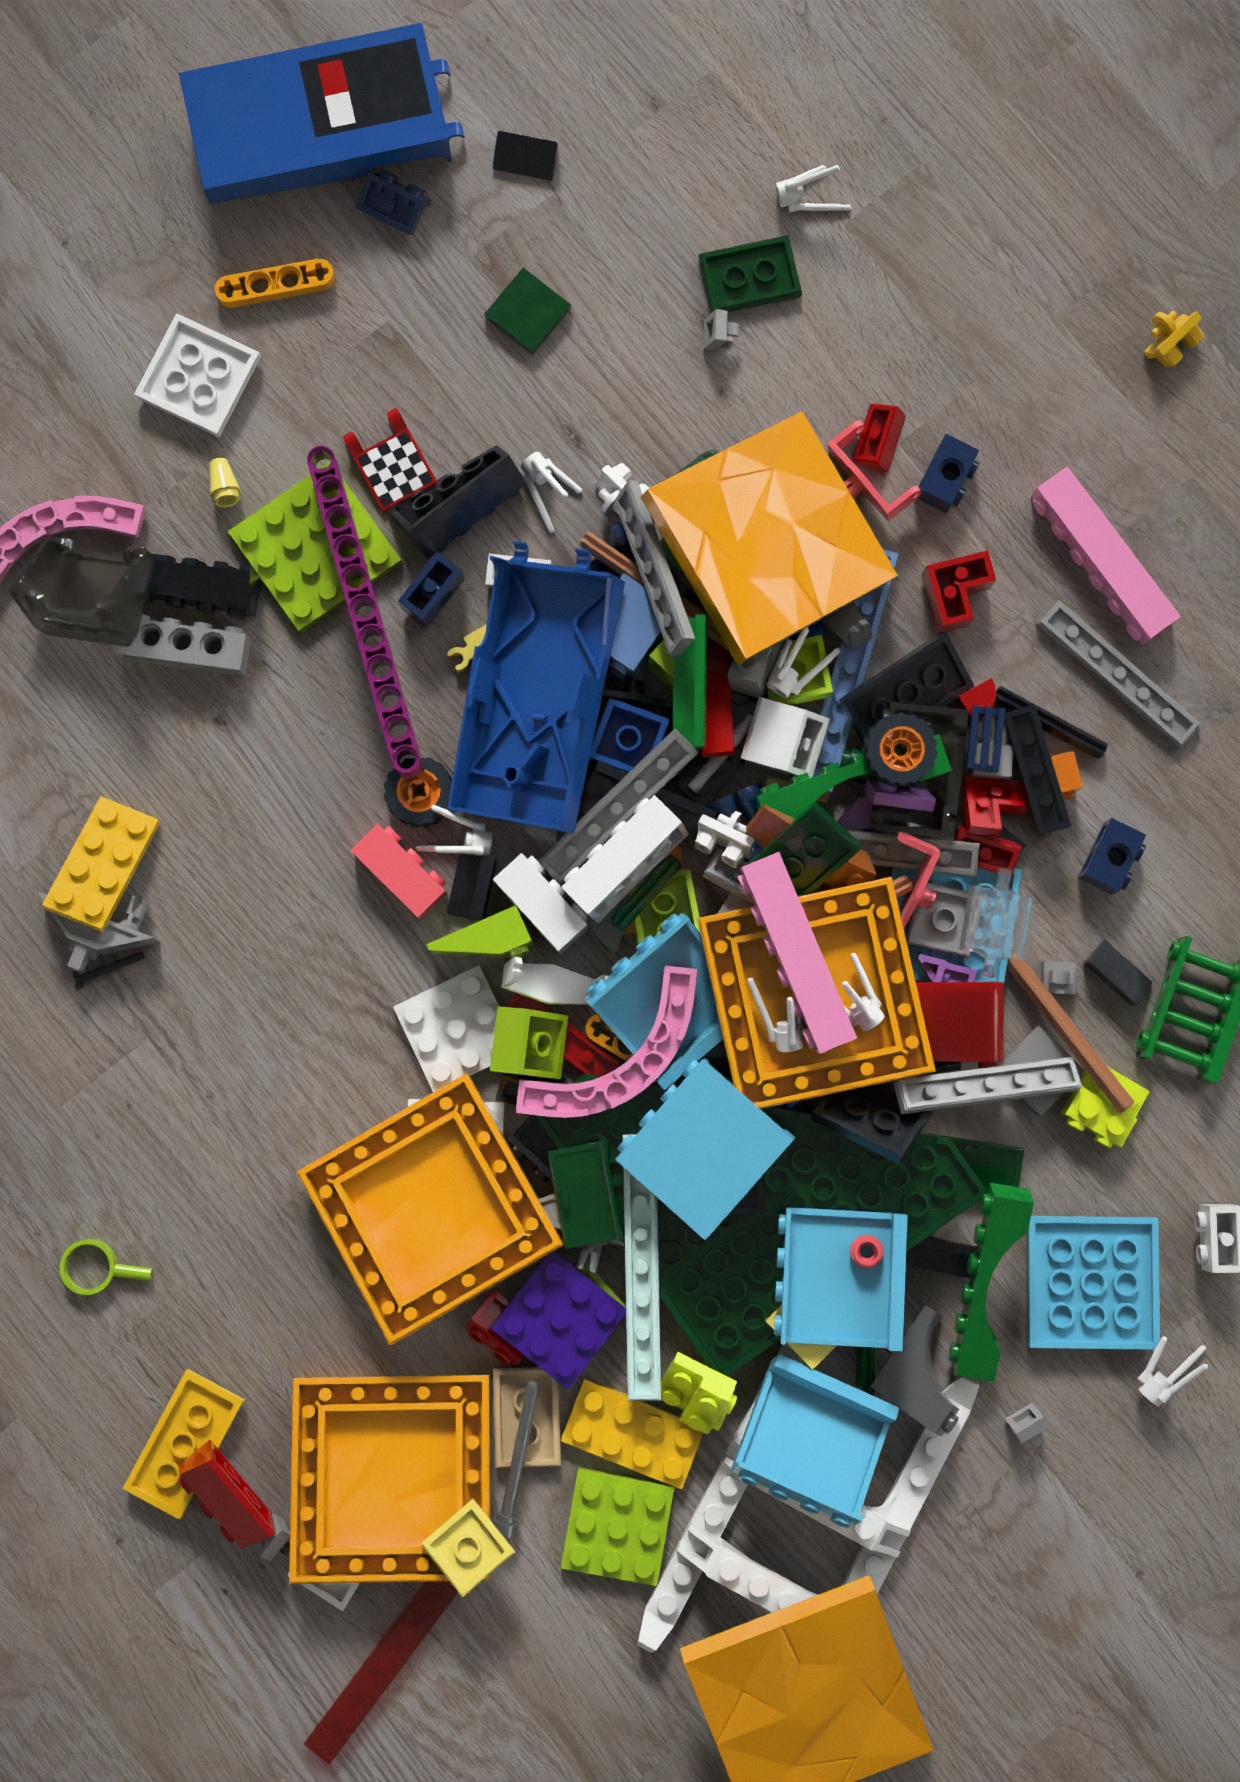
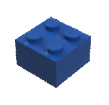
[588,698,670,773]

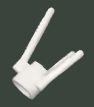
[776,165,851,213]
[520,452,582,533]
[766,627,840,698]
[415,805,492,856]
[842,953,885,1031]
[747,978,804,1052]
[1138,1337,1208,1407]

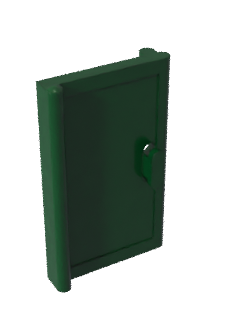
[928,1133,1024,1191]
[547,1140,623,1249]

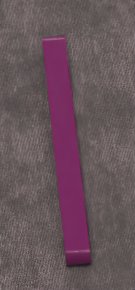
[307,445,423,779]

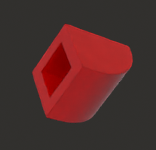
[954,678,996,727]

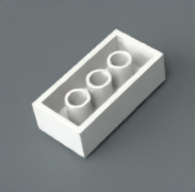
[561,795,689,924]

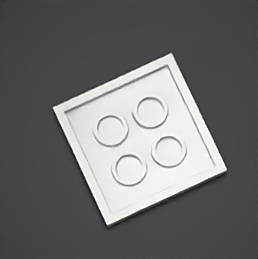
[134,313,261,438]
[393,965,500,1092]

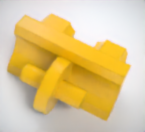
[1143,310,1204,368]

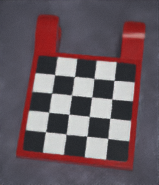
[343,408,437,512]

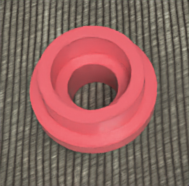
[850,1235,884,1269]

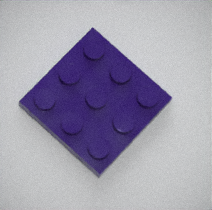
[491,1251,626,1390]

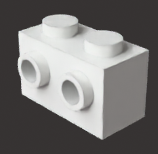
[1195,1204,1240,1273]

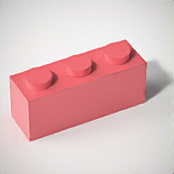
[350,823,448,920]

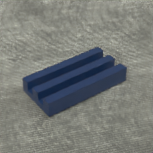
[965,705,1005,773]

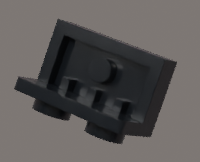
[508,1115,558,1183]

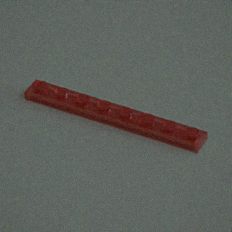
[304,1581,458,1765]

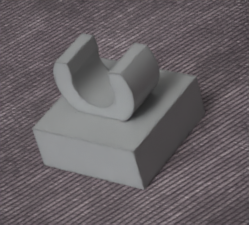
[703,309,739,351]
[1041,961,1076,995]
[1005,1403,1049,1448]
[255,1513,290,1562]

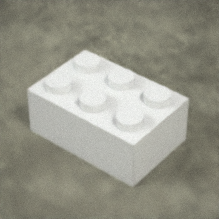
[493,853,588,955]

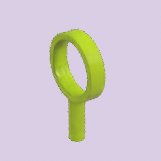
[59,1239,153,1295]

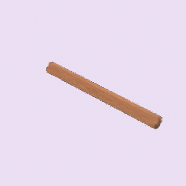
[580,532,729,650]
[1006,951,1134,1113]

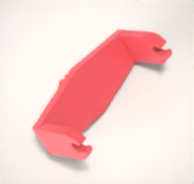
[827,420,921,522]
[897,832,941,929]

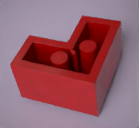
[921,550,996,634]

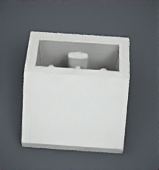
[741,697,830,778]

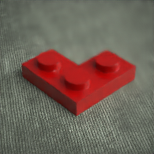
[961,776,1029,837]

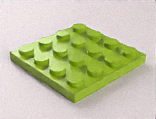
[228,461,402,634]

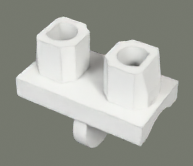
[595,463,649,514]
[695,811,755,868]

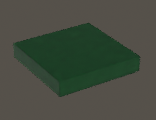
[484,267,571,355]

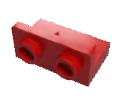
[465,1290,525,1367]

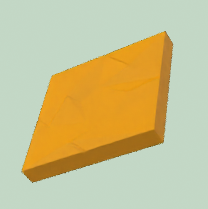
[640,411,898,665]
[697,877,936,1109]
[296,1073,564,1345]
[289,1375,491,1584]
[680,1575,934,1782]

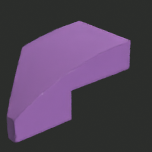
[837,797,893,830]
[918,954,977,982]

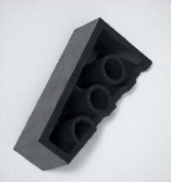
[387,445,527,559]
[126,551,262,619]

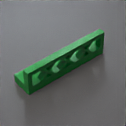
[673,615,708,749]

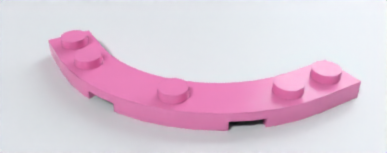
[0,495,146,585]
[516,965,698,1118]

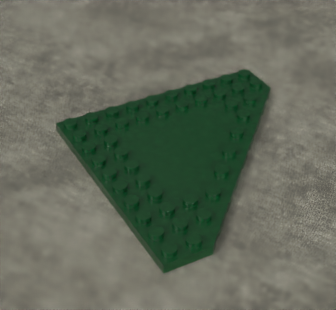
[535,1073,988,1376]

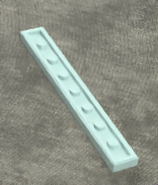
[623,1134,661,1401]

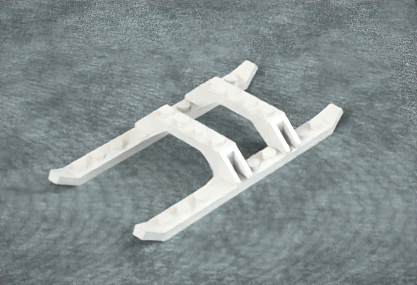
[637,1343,980,1653]

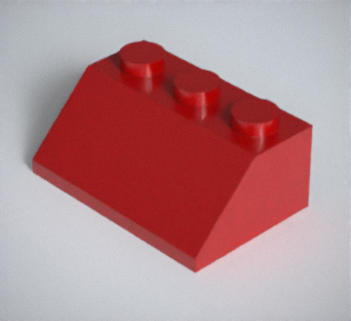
[178,1439,275,1548]

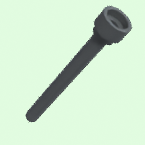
[492,1379,540,1538]

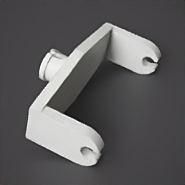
[501,957,609,1005]

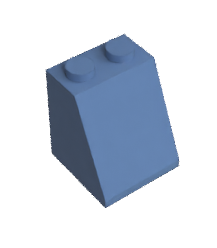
[608,573,664,683]

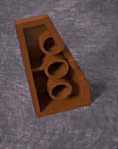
[746,804,876,893]

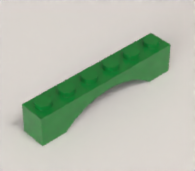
[753,734,952,819]
[948,1183,1034,1382]

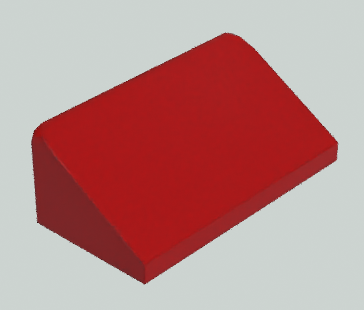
[852,403,906,472]
[955,825,1022,878]

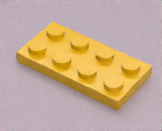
[42,796,160,933]
[122,1369,245,1520]
[560,1378,703,1490]

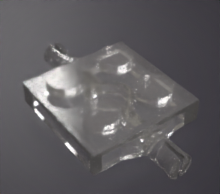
[959,868,1032,979]

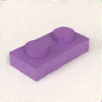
[864,780,936,812]

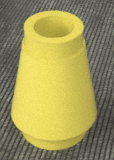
[209,458,241,507]

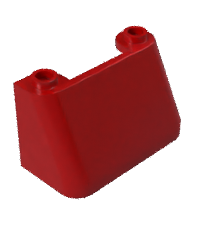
[916,982,1004,1068]

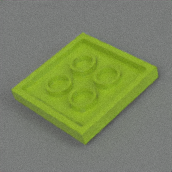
[560,1467,674,1586]

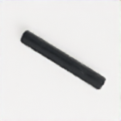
[995,686,1108,759]

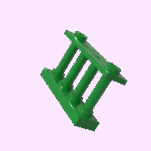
[1136,936,1240,1084]

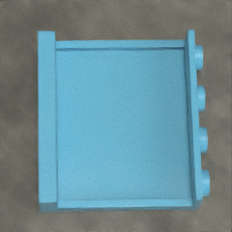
[584,913,723,1090]
[615,1058,795,1240]
[774,1207,908,1351]
[730,1354,900,1528]

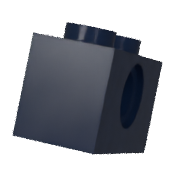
[917,434,980,513]
[398,552,465,628]
[1078,818,1146,895]

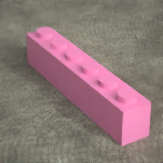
[1031,466,1181,645]
[737,852,857,1054]

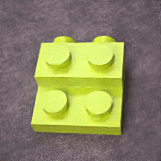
[1060,1066,1150,1149]
[661,1352,737,1435]

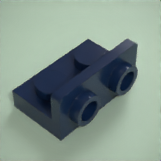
[355,169,432,235]

